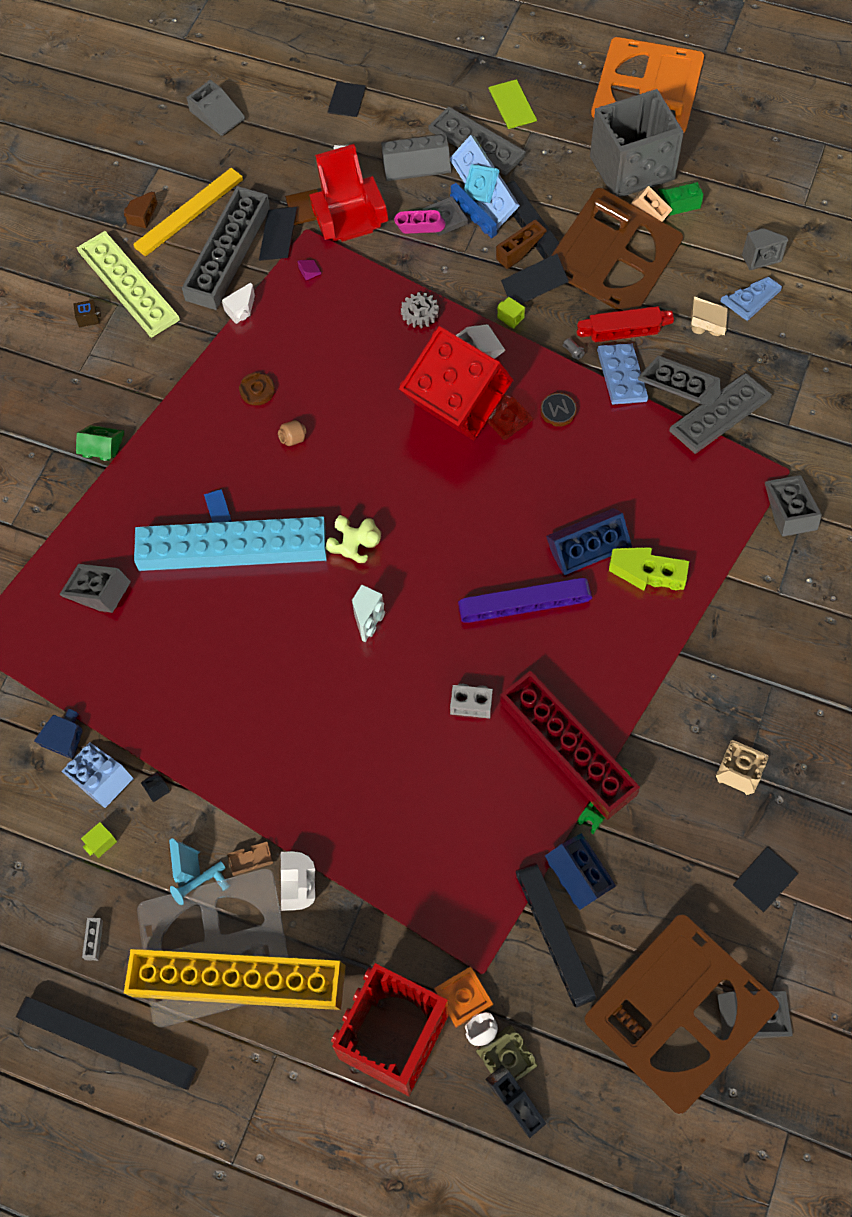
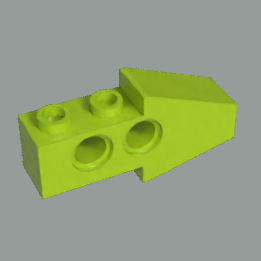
[609,548,689,590]

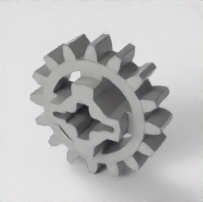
[401,292,439,328]

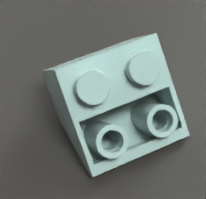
[352,585,385,642]

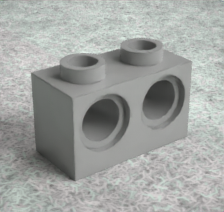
[450,684,493,718]

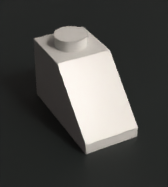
[222,283,255,324]

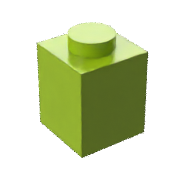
[497,297,525,329]
[81,822,117,858]

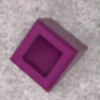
[298,260,321,280]

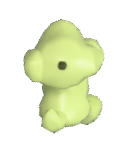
[325,515,381,563]

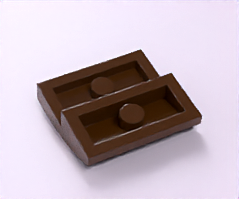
[285,189,318,225]

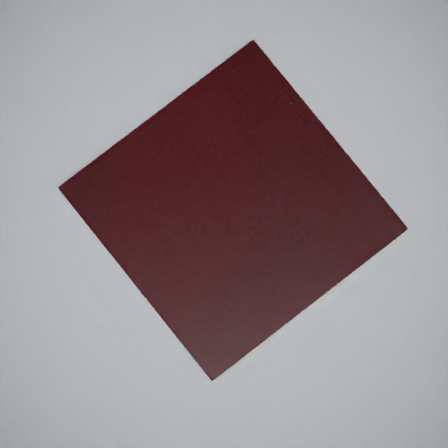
[0,229,790,974]

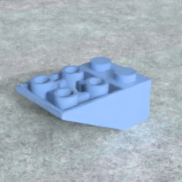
[62,742,133,808]

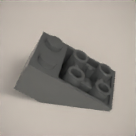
[186,80,245,136]

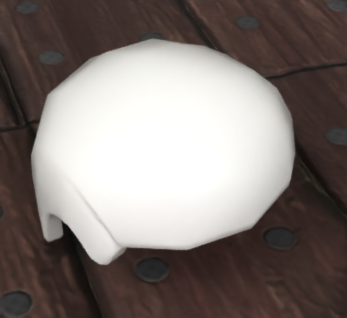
[465,1012,498,1046]

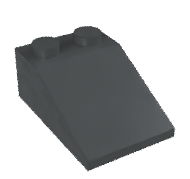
[765,475,822,536]
[60,564,131,613]
[718,991,793,1040]

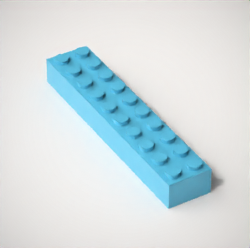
[134,517,327,571]

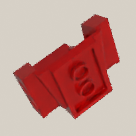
[309,144,388,242]

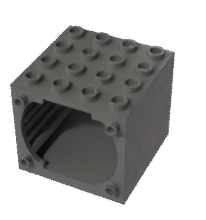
[590,89,684,198]

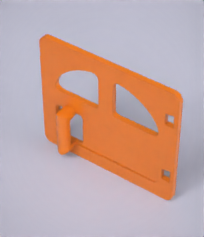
[591,37,704,132]

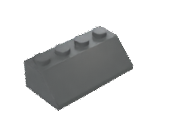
[381,134,451,181]
[638,356,720,406]

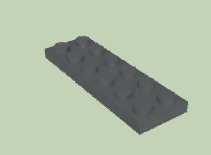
[428,106,526,176]
[669,373,772,454]

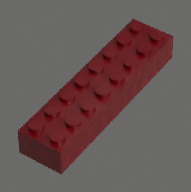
[500,671,640,820]

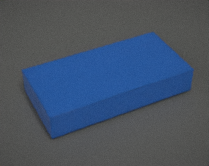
[204,489,232,523]

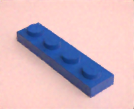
[450,183,497,238]

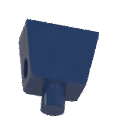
[34,709,83,760]

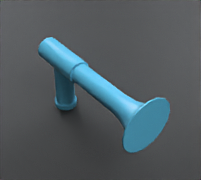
[170,861,231,905]

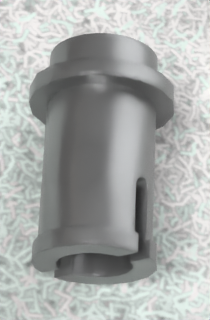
[563,338,585,360]

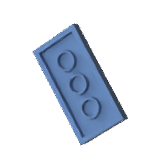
[597,343,648,404]

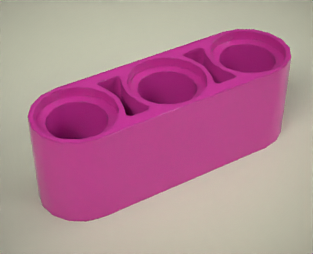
[394,210,445,234]

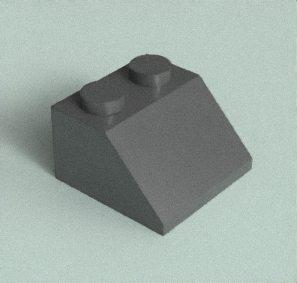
[742,228,788,270]

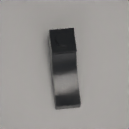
[485,1065,547,1138]

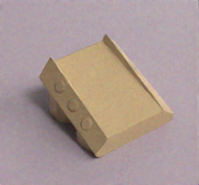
[690,297,727,336]
[716,740,769,795]

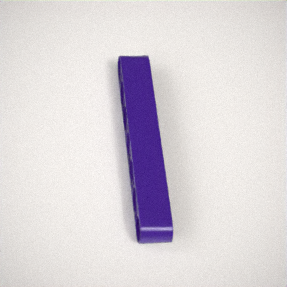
[458,578,592,623]

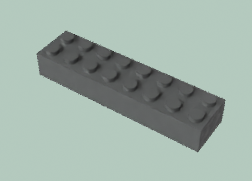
[182,186,270,310]

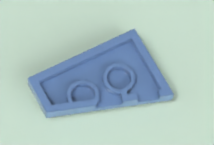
[721,277,782,321]

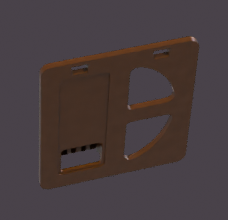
[551,188,683,311]
[585,915,779,1114]

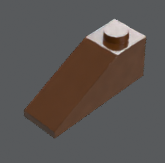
[496,220,546,269]

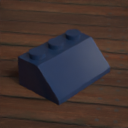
[545,833,616,910]

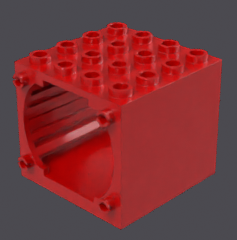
[399,326,513,441]
[331,963,449,1096]

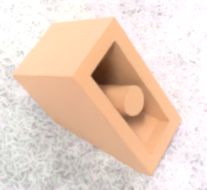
[631,186,672,222]

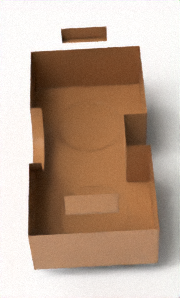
[227,842,273,876]

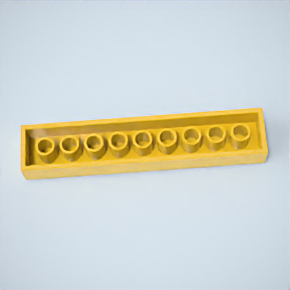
[124,949,346,1010]

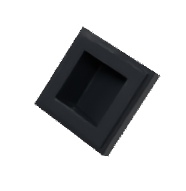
[141,772,170,802]

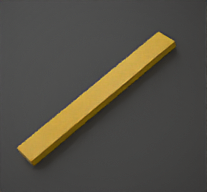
[133,168,243,257]

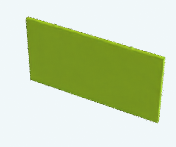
[488,79,537,129]

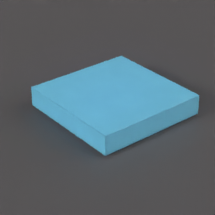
[464,164,499,203]

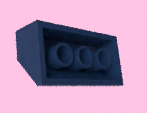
[546,508,632,575]

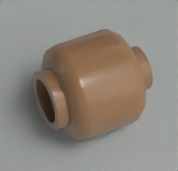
[278,420,306,446]

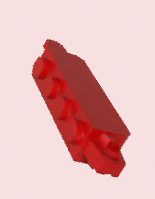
[577,306,674,342]

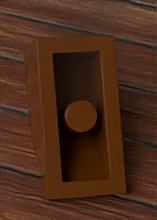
[124,191,158,228]

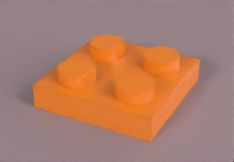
[434,967,493,1028]

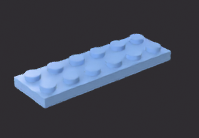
[450,135,520,230]

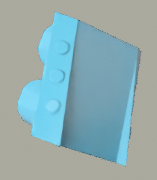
[169,838,200,887]

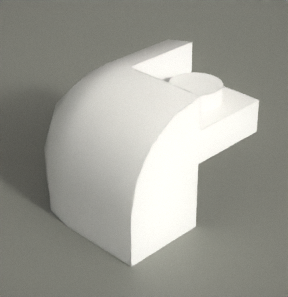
[281,852,315,911]

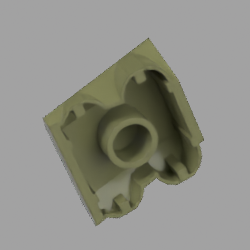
[476,1025,538,1081]

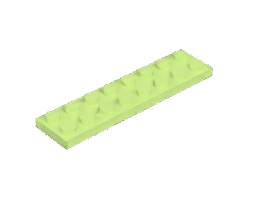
[77,231,180,338]

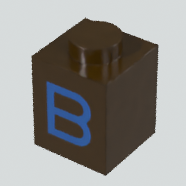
[73,300,101,328]

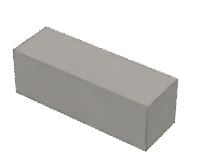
[82,918,103,961]

